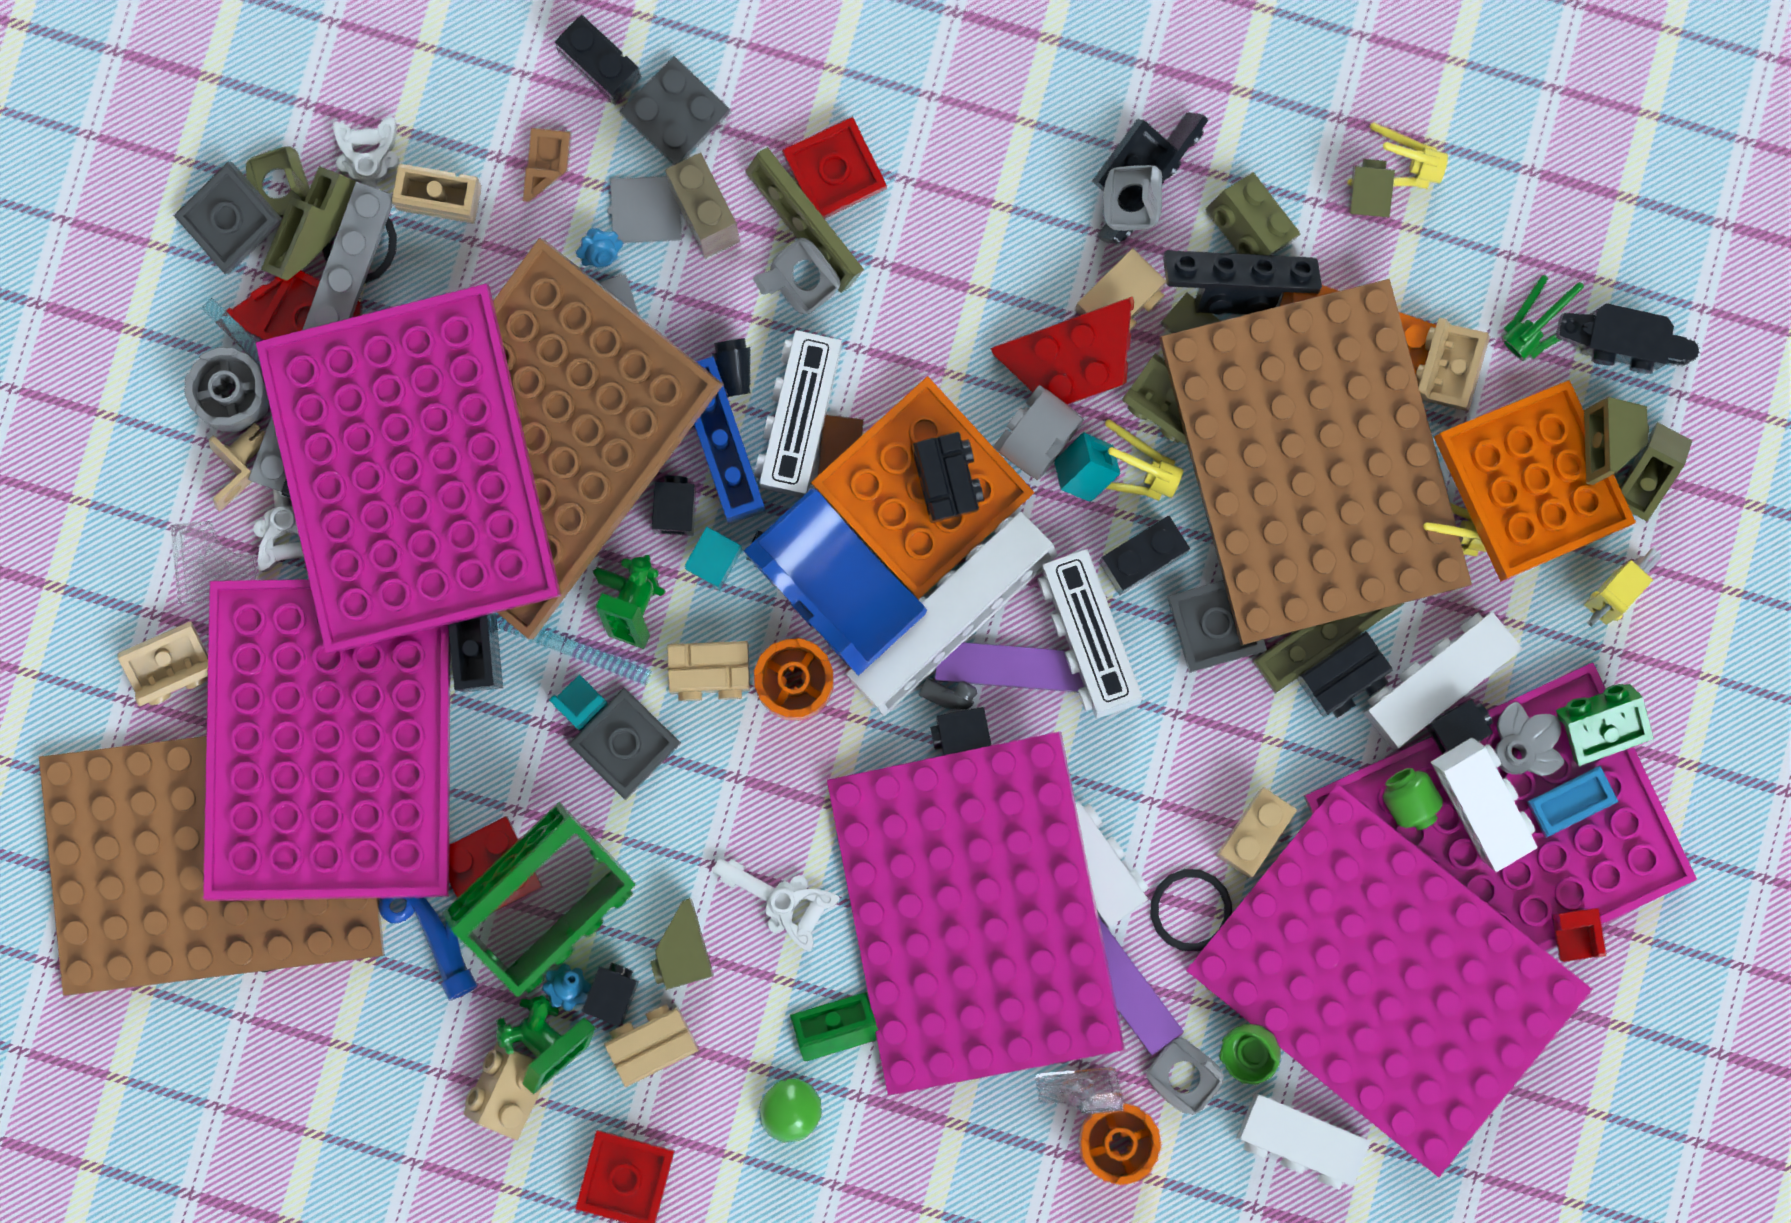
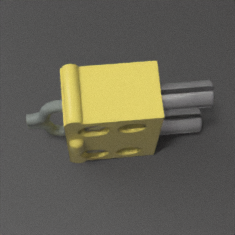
[1584,549,1661,626]

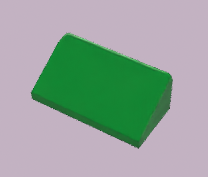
[790,992,878,1061]

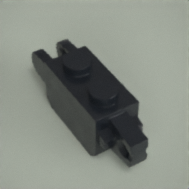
[1556,303,1700,374]

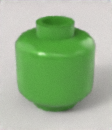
[1383,768,1443,830]

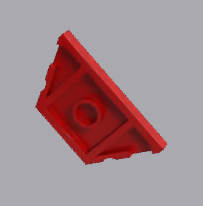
[221,270,363,340]
[991,296,1134,405]

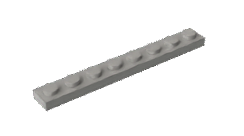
[248,182,393,492]

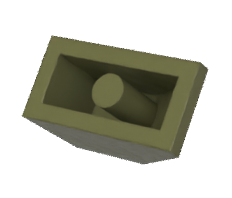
[1584,397,1649,485]
[1620,422,1693,522]
[650,899,714,990]

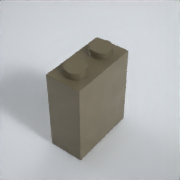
[665,152,740,259]

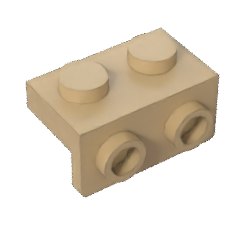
[1416,317,1490,411]
[118,621,208,706]
[463,1043,543,1141]

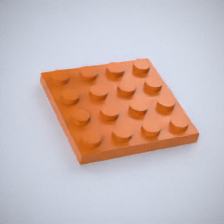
[810,376,1035,600]
[1434,380,1636,582]

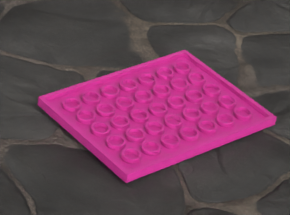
[256,284,561,654]
[203,579,451,901]
[1304,662,1697,951]
[827,732,1125,1096]
[1186,784,1593,1178]

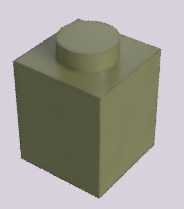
[1348,159,1395,218]

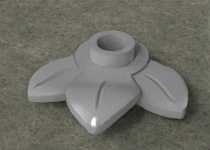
[1495,702,1564,776]

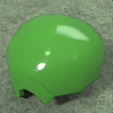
[1219,1023,1281,1085]
[759,1079,822,1143]

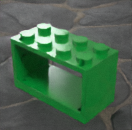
[442,802,636,998]

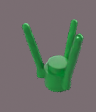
[1502,275,1584,361]

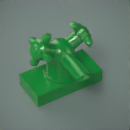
[592,555,666,649]
[496,995,596,1095]

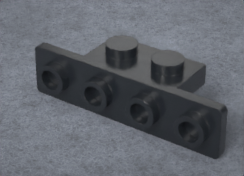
[1092,112,1209,244]
[1163,250,1322,315]

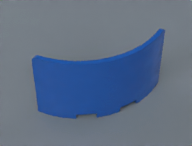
[744,489,927,676]

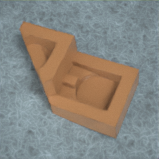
[523,128,572,202]

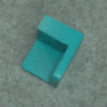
[1054,432,1121,502]
[685,526,743,591]
[549,674,608,731]

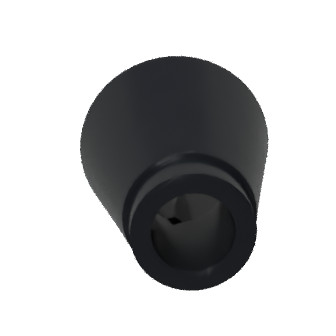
[712,338,751,397]

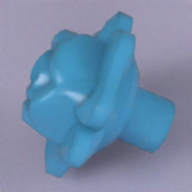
[575,228,623,268]
[542,964,591,1011]

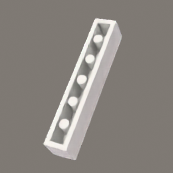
[846,512,1058,716]

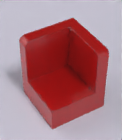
[1552,908,1607,962]

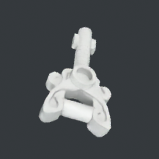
[333,117,399,242]
[254,489,304,572]
[712,858,840,952]

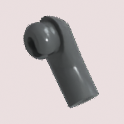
[919,678,977,710]

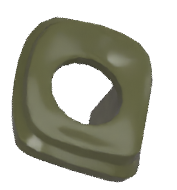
[246,146,310,217]

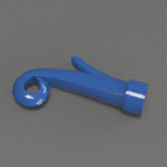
[378,897,478,1001]

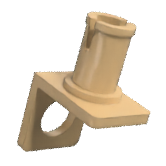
[209,423,265,512]

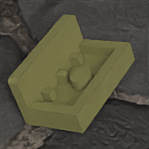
[1206,172,1301,255]
[1122,353,1187,445]

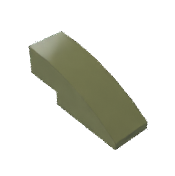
[261,166,357,281]

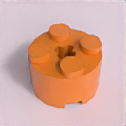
[754,638,834,721]
[1078,1102,1162,1185]

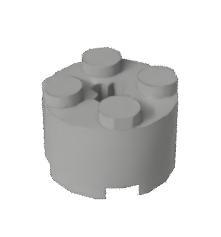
[184,347,269,432]
[993,385,1084,480]

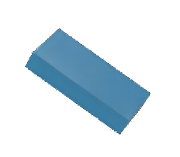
[1527,766,1619,838]

